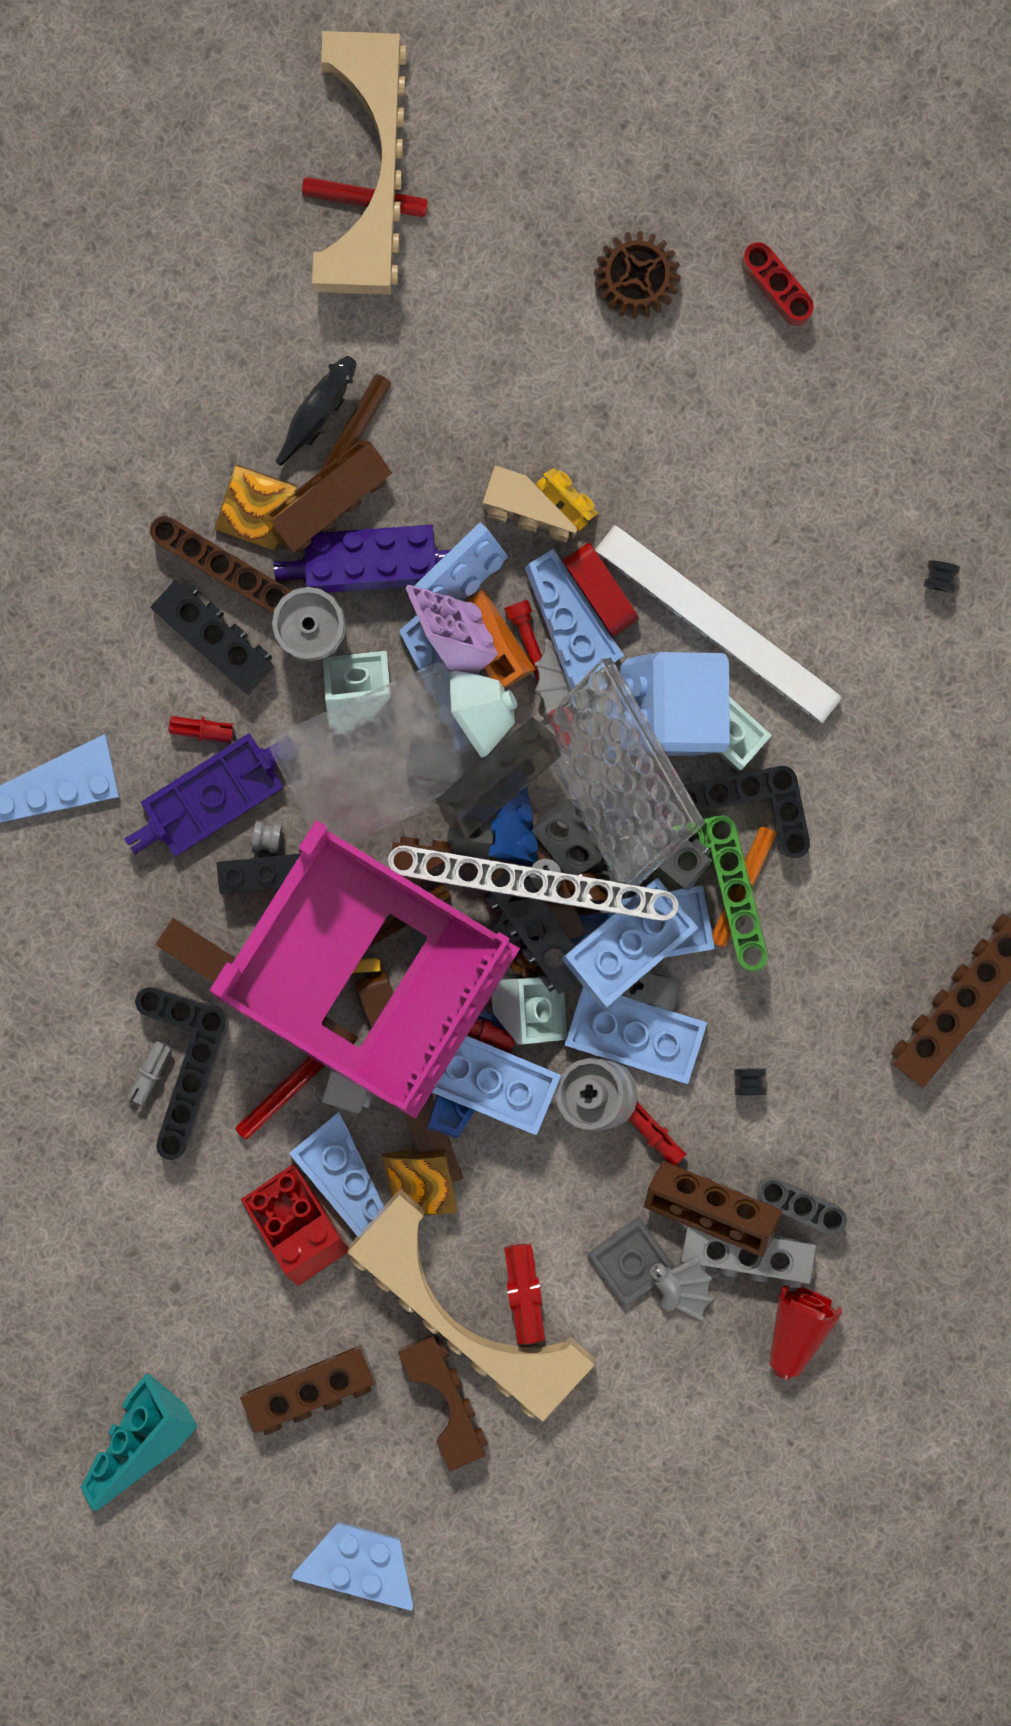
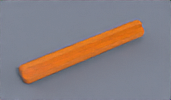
[712,827,776,947]

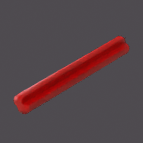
[302,177,428,217]
[235,1057,325,1140]

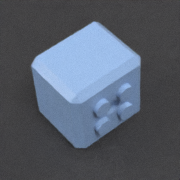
[620,652,730,756]

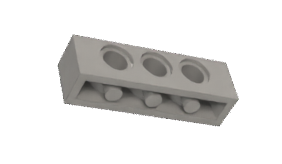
[680,1225,816,1288]

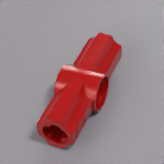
[504,1243,545,1344]

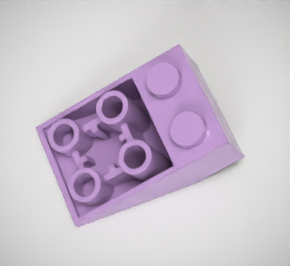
[405,585,498,675]

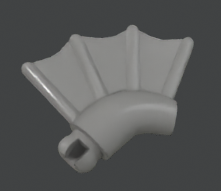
[535,639,594,716]
[650,1257,713,1321]

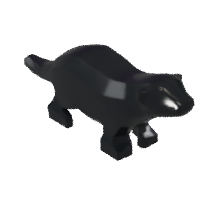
[276,356,357,466]

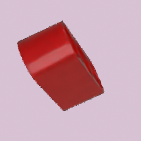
[742,242,814,326]
[561,543,640,638]

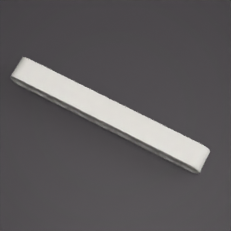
[595,525,842,724]
[388,846,678,921]

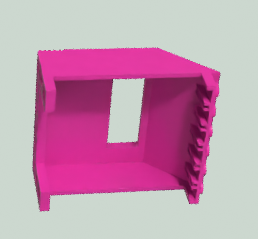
[209,820,520,1119]

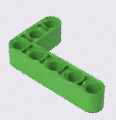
[656,815,769,972]

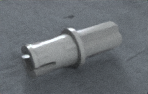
[127,1041,172,1106]

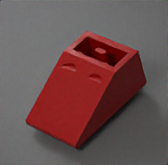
[241,1164,349,1286]

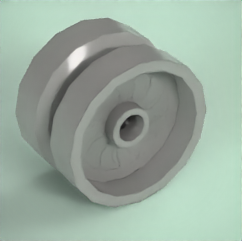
[272,587,346,662]
[556,1058,638,1130]

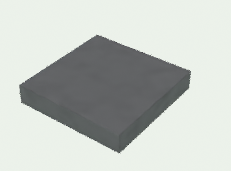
[587,1217,676,1307]

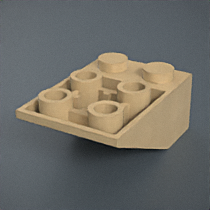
[483,465,577,543]

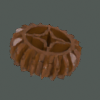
[594,231,681,319]

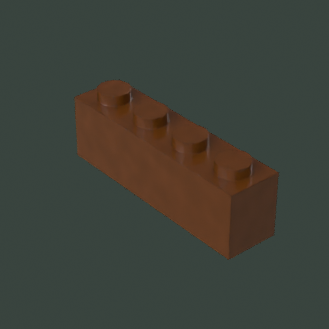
[261,439,392,552]

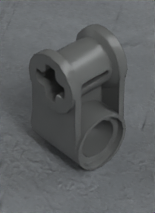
[622,973,682,1011]

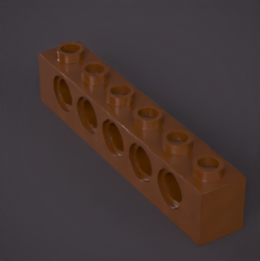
[890,912,1011,1088]

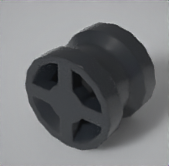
[924,560,960,593]
[734,1068,767,1096]

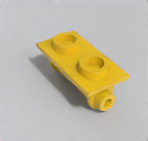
[535,468,598,532]

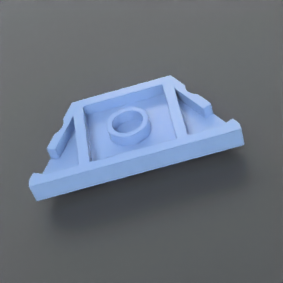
[292,1522,413,1611]

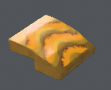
[214,465,298,551]
[382,1149,457,1215]

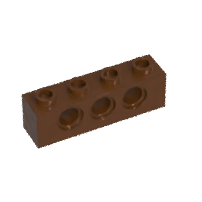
[644,1161,783,1257]
[240,1344,376,1435]

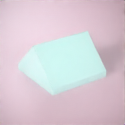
[717,696,772,772]

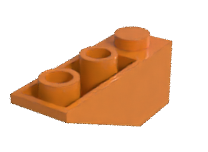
[465,589,536,689]

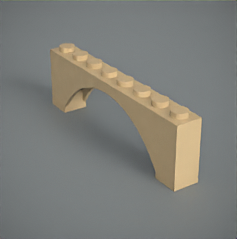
[312,31,406,295]
[348,1188,595,1422]

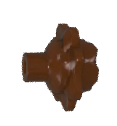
[510,946,542,978]

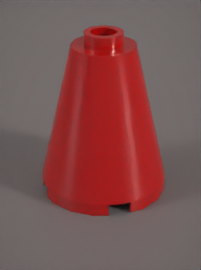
[769,1285,842,1380]

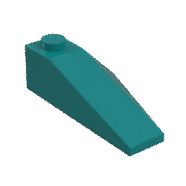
[80,1373,198,1511]

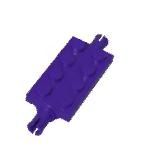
[274,524,452,593]
[124,733,299,857]

